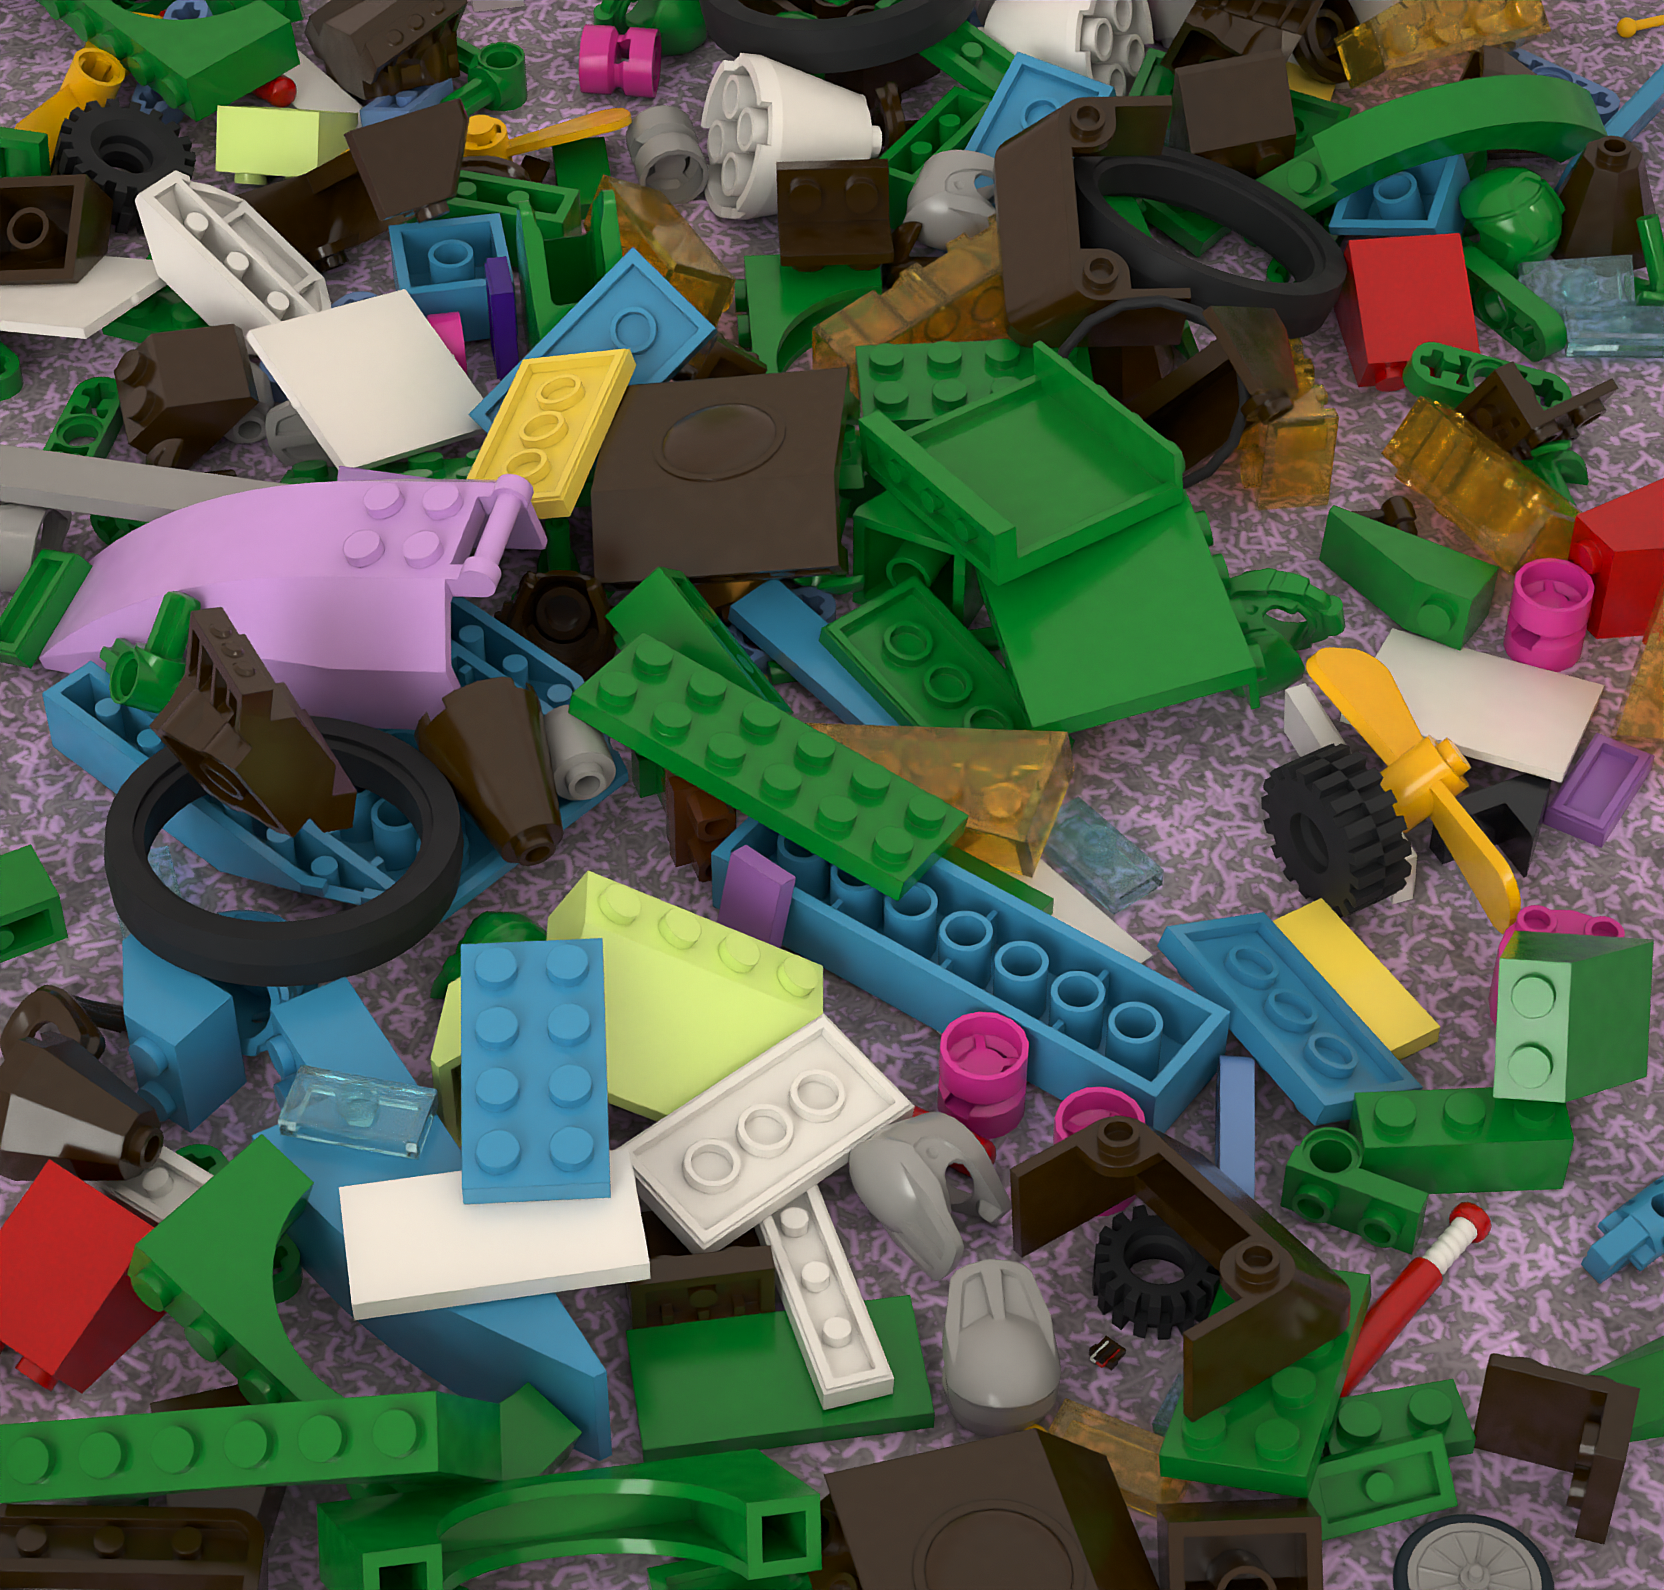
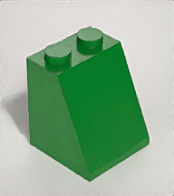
[852,490,984,629]
[1493,931,1654,1103]

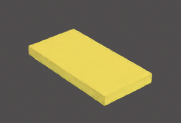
[466,349,637,519]

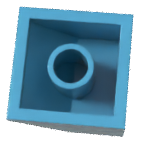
[1328,154,1470,236]
[122,934,247,1133]

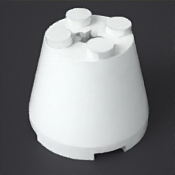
[978,0,1154,96]
[701,53,882,220]

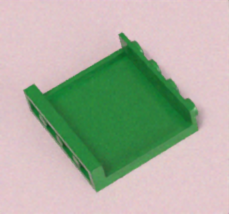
[858,341,1185,586]
[975,489,1267,768]

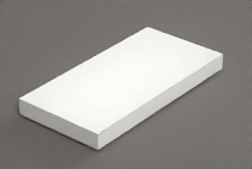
[615,1013,915,1254]
[339,1148,651,1320]

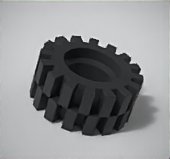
[1092,1204,1220,1340]

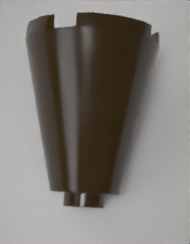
[414,677,564,866]

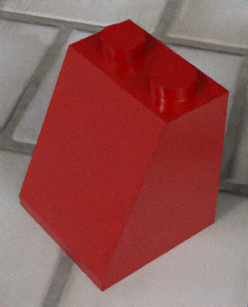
[1333,233,1480,392]
[1567,478,1664,639]
[0,1159,167,1393]

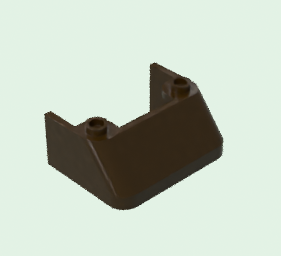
[993,95,1191,348]
[235,98,470,274]
[1125,306,1299,476]
[1010,1116,1351,1422]
[0,1504,268,1590]

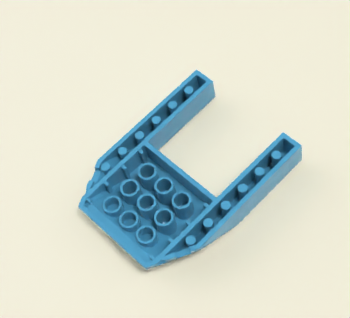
[42,597,629,923]

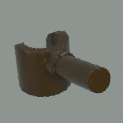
[1351,495,1418,536]

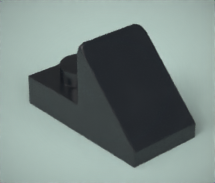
[1429,773,1552,877]

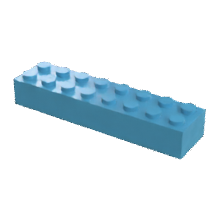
[711,817,1230,1133]

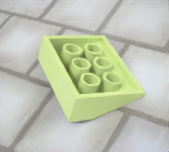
[546,870,823,1122]

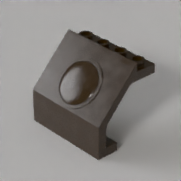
[591,367,861,592]
[807,1428,1160,1590]

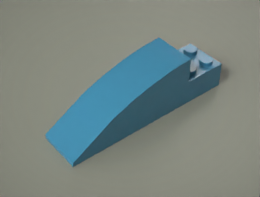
[251,977,613,1461]

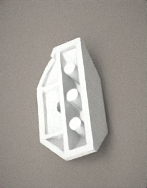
[135,170,331,355]

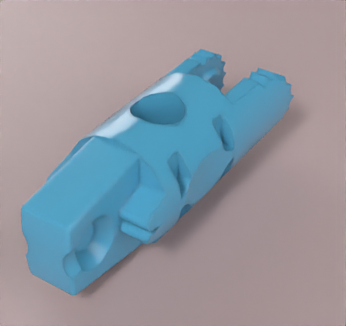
[1581,1175,1664,1284]

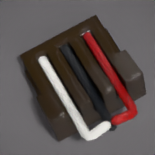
[1089,1336,1126,1371]

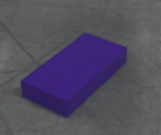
[484,256,519,382]

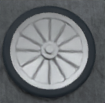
[1393,1514,1554,1590]

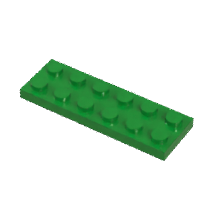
[568,633,969,901]

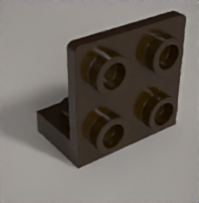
[776,159,894,272]
[1445,361,1619,476]
[625,1211,775,1329]
[1474,1353,1640,1545]

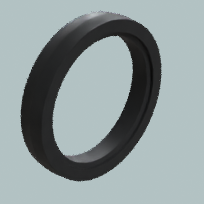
[699,0,977,74]
[1073,146,1347,339]
[104,716,464,987]

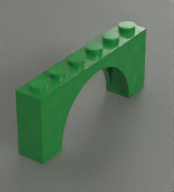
[36,0,300,122]
[734,254,887,518]
[127,1134,582,1499]
[0,1391,502,1506]
[317,1448,822,1590]

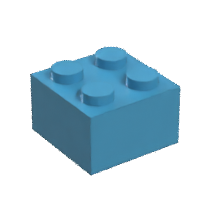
[388,213,518,342]

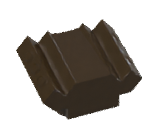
[304,0,468,100]
[1160,0,1323,76]
[149,607,357,838]

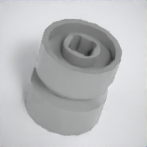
[626,105,708,206]

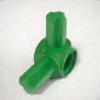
[440,37,528,117]
[100,591,201,714]

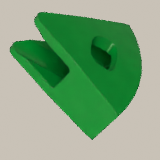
[516,189,622,353]

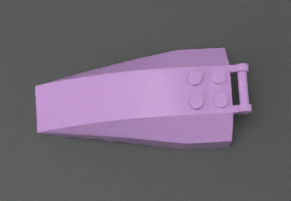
[39,474,548,730]

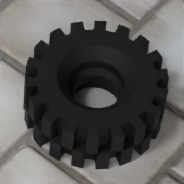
[50,99,196,234]
[1261,743,1412,918]

